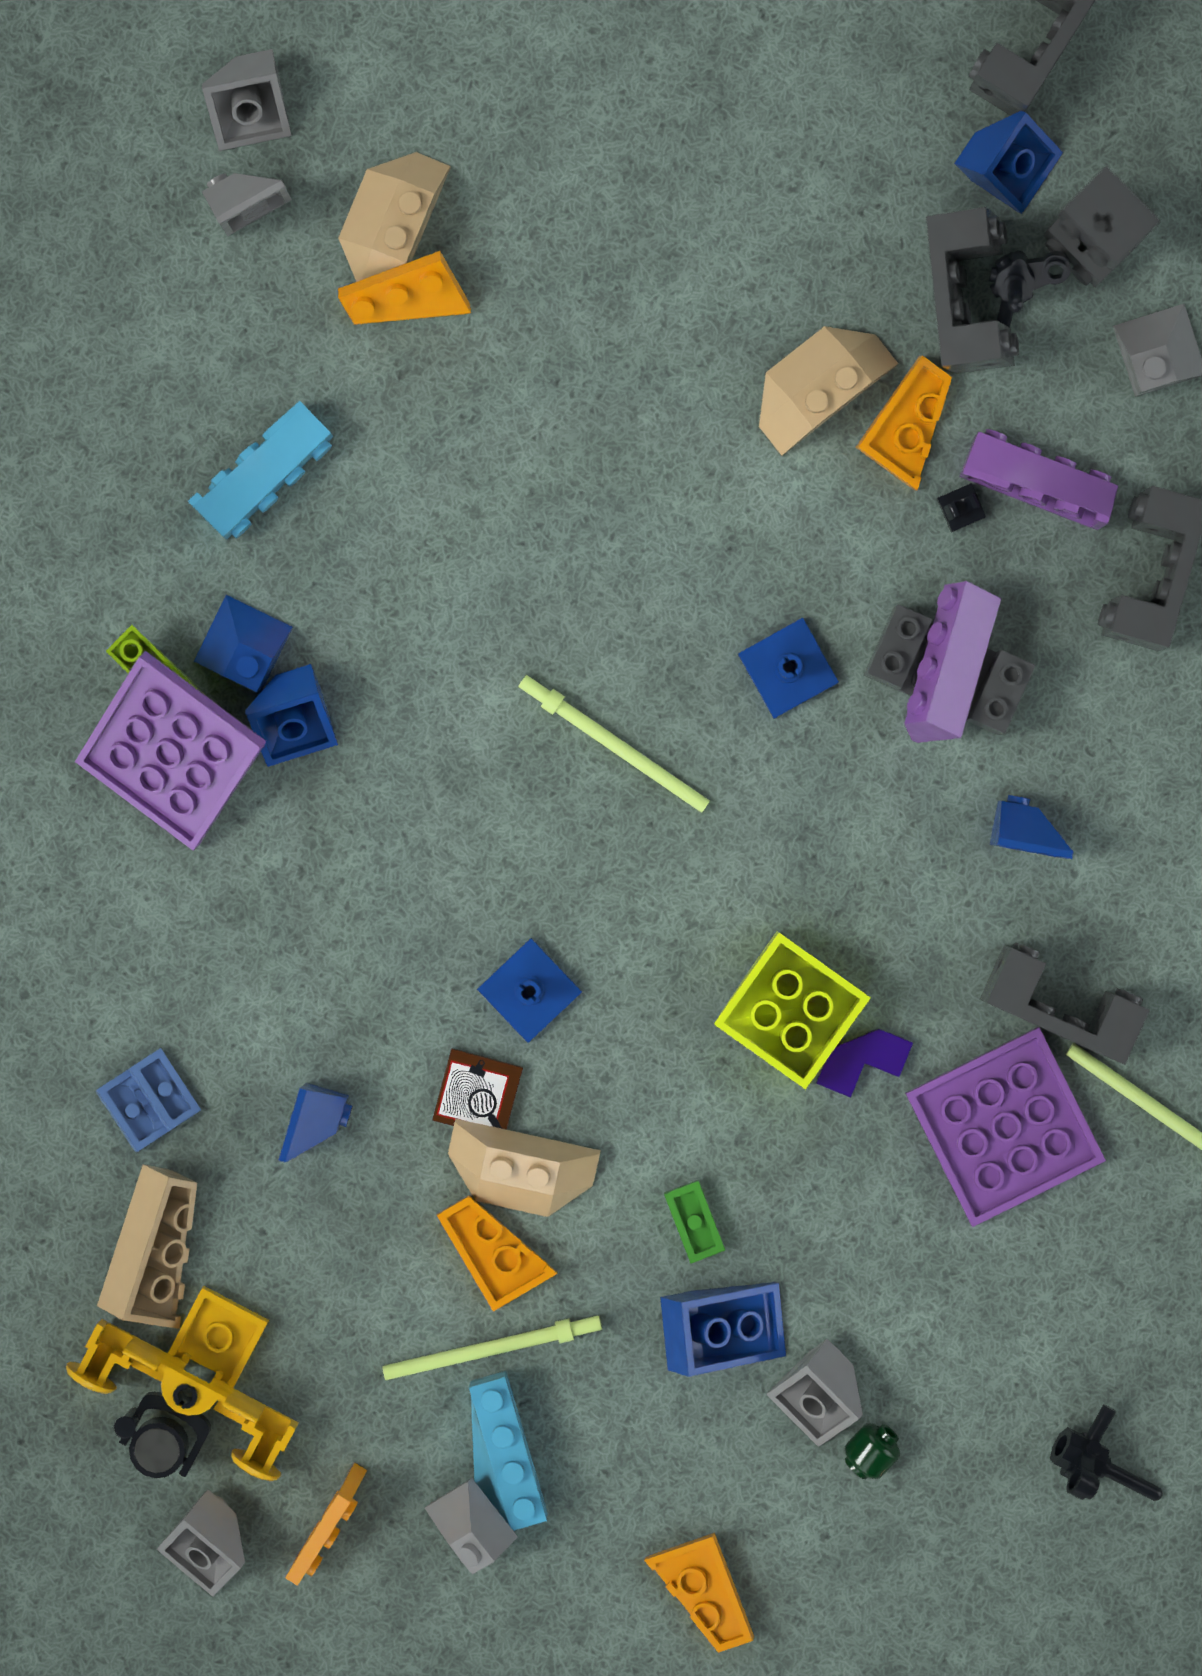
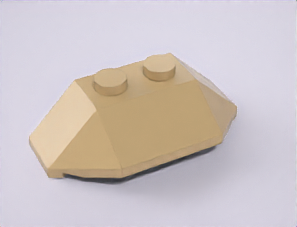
[338,152,451,282]
[759,326,898,456]
[448,1119,601,1217]

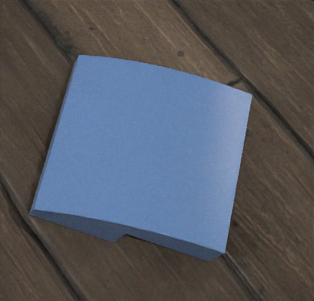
[96,1048,201,1153]

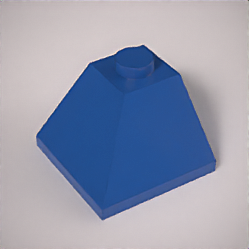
[954,111,1063,214]
[194,595,293,693]
[245,664,338,767]
[990,795,1073,859]
[278,1083,353,1163]

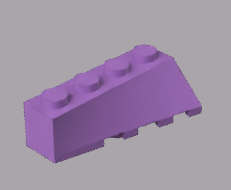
[959,429,1118,530]
[904,581,1001,743]

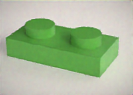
[664,1180,725,1263]

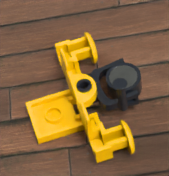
[66,1286,299,1481]

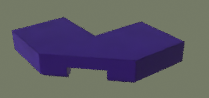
[816,1028,913,1098]

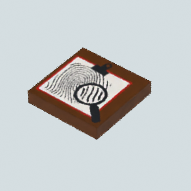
[432,1048,523,1130]

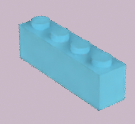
[188,401,333,539]
[469,1371,548,1531]

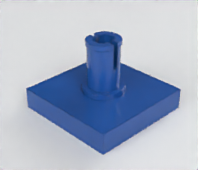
[738,618,839,719]
[477,938,582,1043]

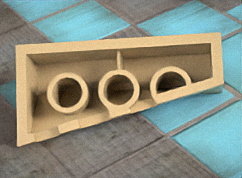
[97,1164,197,1329]

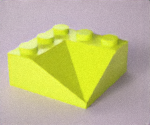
[714,931,871,1090]

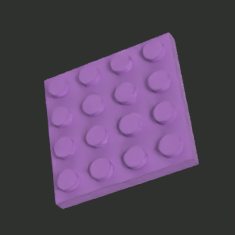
[75,651,266,851]
[905,1027,1106,1227]

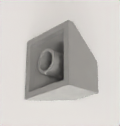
[202,49,292,151]
[202,173,292,236]
[1113,304,1202,397]
[766,1339,863,1447]
[425,1478,518,1574]
[157,1489,245,1597]

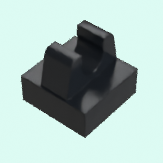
[937,483,986,533]

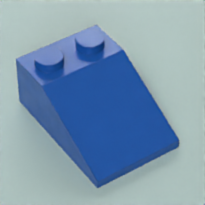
[660,1282,786,1377]

